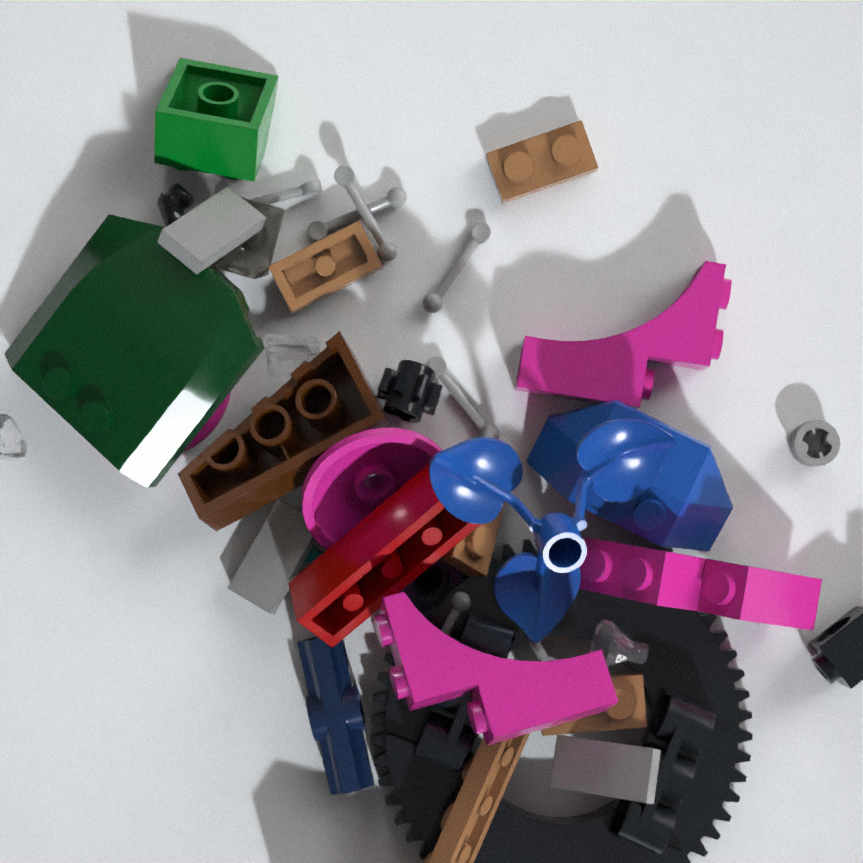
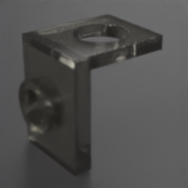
[211,197,285,279]

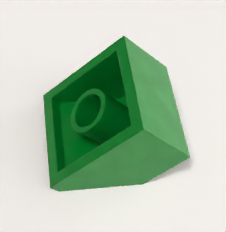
[154,58,279,182]

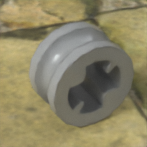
[789,420,840,467]

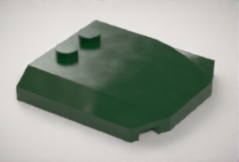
[4,214,265,488]

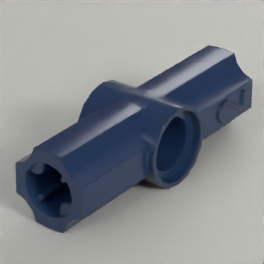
[297,637,375,795]

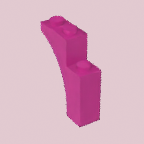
[515,261,732,409]
[579,537,822,630]
[373,592,619,746]

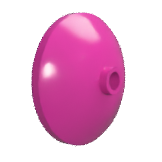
[301,428,442,550]

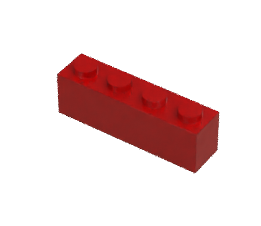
[288,463,481,648]

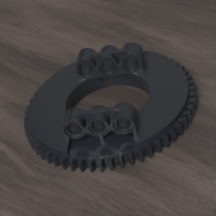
[371,539,753,863]

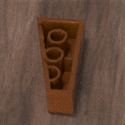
[178,331,393,532]

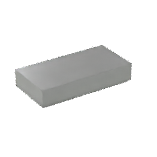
[158,187,267,275]
[228,499,316,614]
[550,735,661,804]

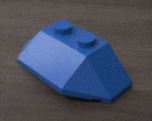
[526,400,733,551]

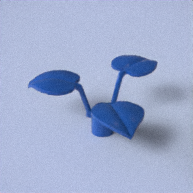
[429,418,676,643]

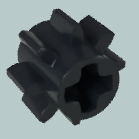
[377,360,443,423]

